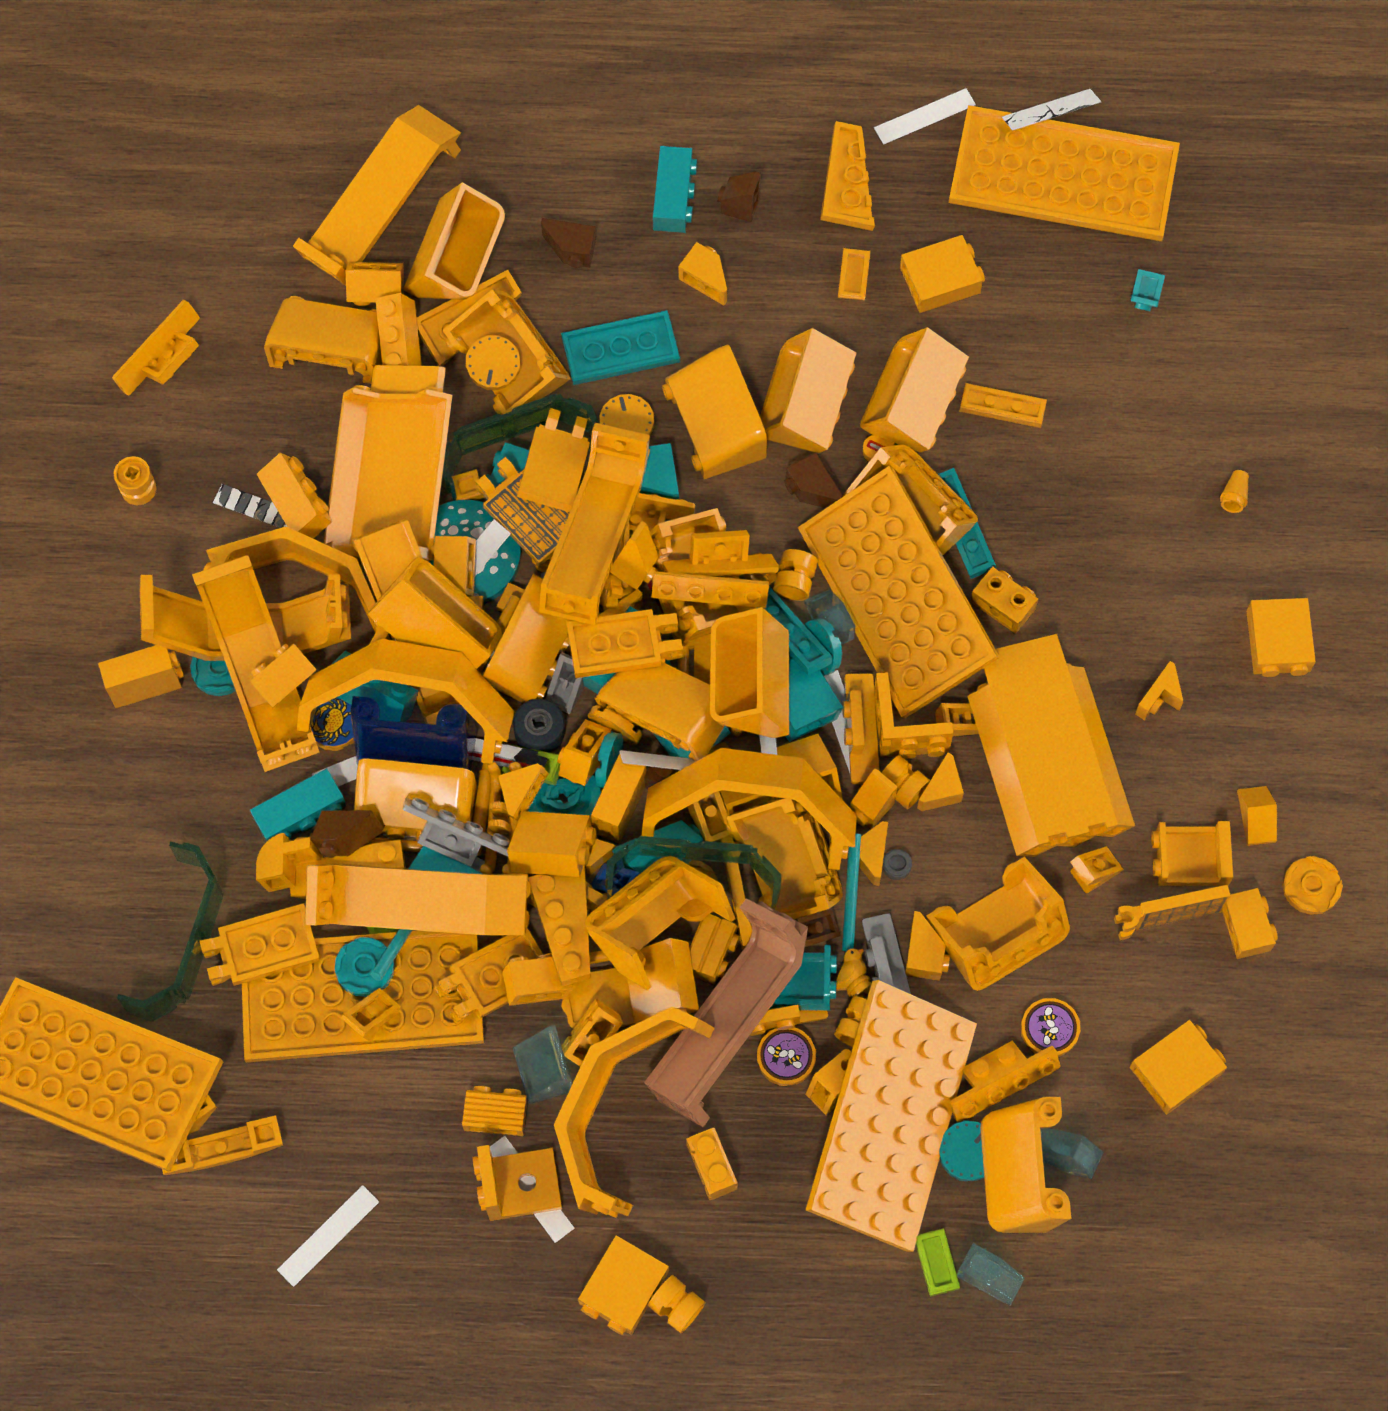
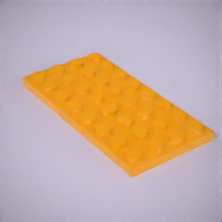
[949,105,1180,241]
[797,466,1000,718]
[242,930,484,1063]
[0,977,223,1172]
[806,980,977,1252]

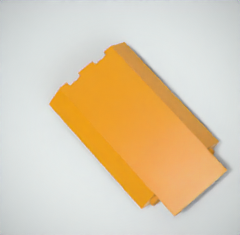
[323,365,452,561]
[967,634,1135,857]

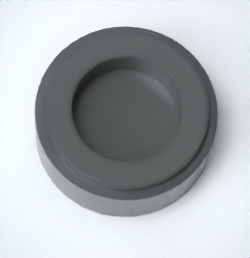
[882,849,912,880]

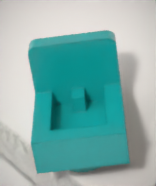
[1130,269,1165,312]

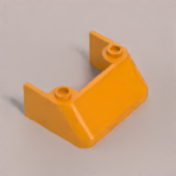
[585,856,736,990]

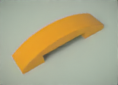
[162,1115,283,1175]

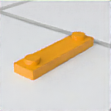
[720,835,752,951]

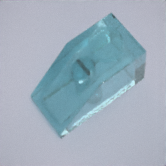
[804,589,856,645]
[1040,1128,1104,1179]
[957,1243,1025,1306]

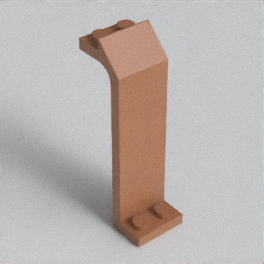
[644,898,808,1127]

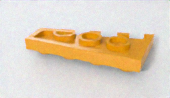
[820,121,875,231]
[417,270,521,367]
[528,865,591,986]

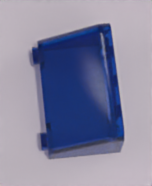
[351,696,477,771]

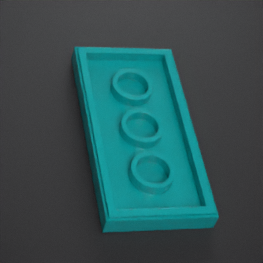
[561,310,680,385]

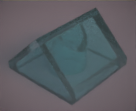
[513,1025,572,1104]

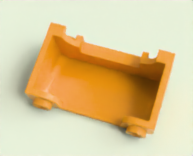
[442,289,570,419]
[264,296,382,384]
[662,344,767,479]
[843,444,978,555]
[649,508,756,643]
[595,663,724,761]
[727,797,843,919]
[926,856,1070,991]
[980,1097,1072,1233]

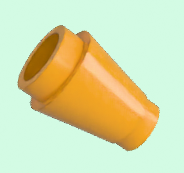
[1220,470,1249,513]

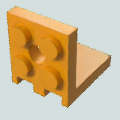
[874,672,953,759]
[472,1145,562,1221]

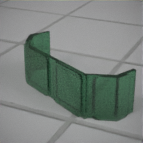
[442,394,598,501]
[605,836,781,909]
[117,841,223,1021]

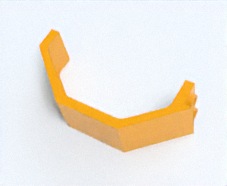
[203,527,390,645]
[192,555,320,772]
[140,574,351,661]
[297,638,515,764]
[640,748,857,870]
[554,1007,715,1218]

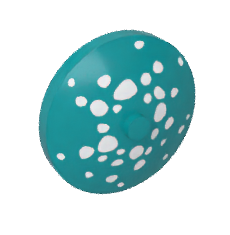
[428,500,521,604]

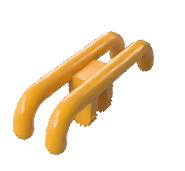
[480,762,522,874]

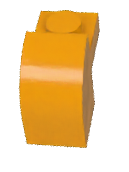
[256,833,322,892]

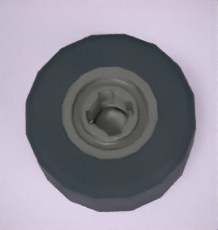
[513,699,565,753]

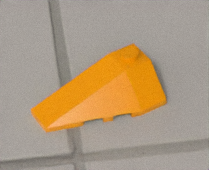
[290,840,406,899]

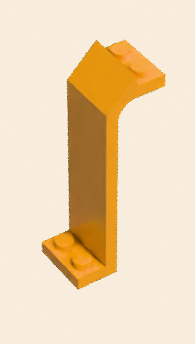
[293,105,461,286]
[539,423,650,625]
[351,519,473,735]
[305,864,531,935]

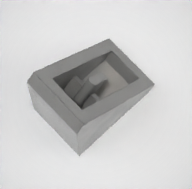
[545,652,585,714]

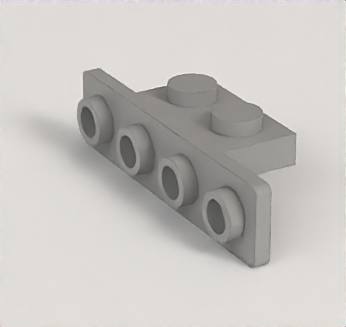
[403,797,510,866]
[862,914,911,994]

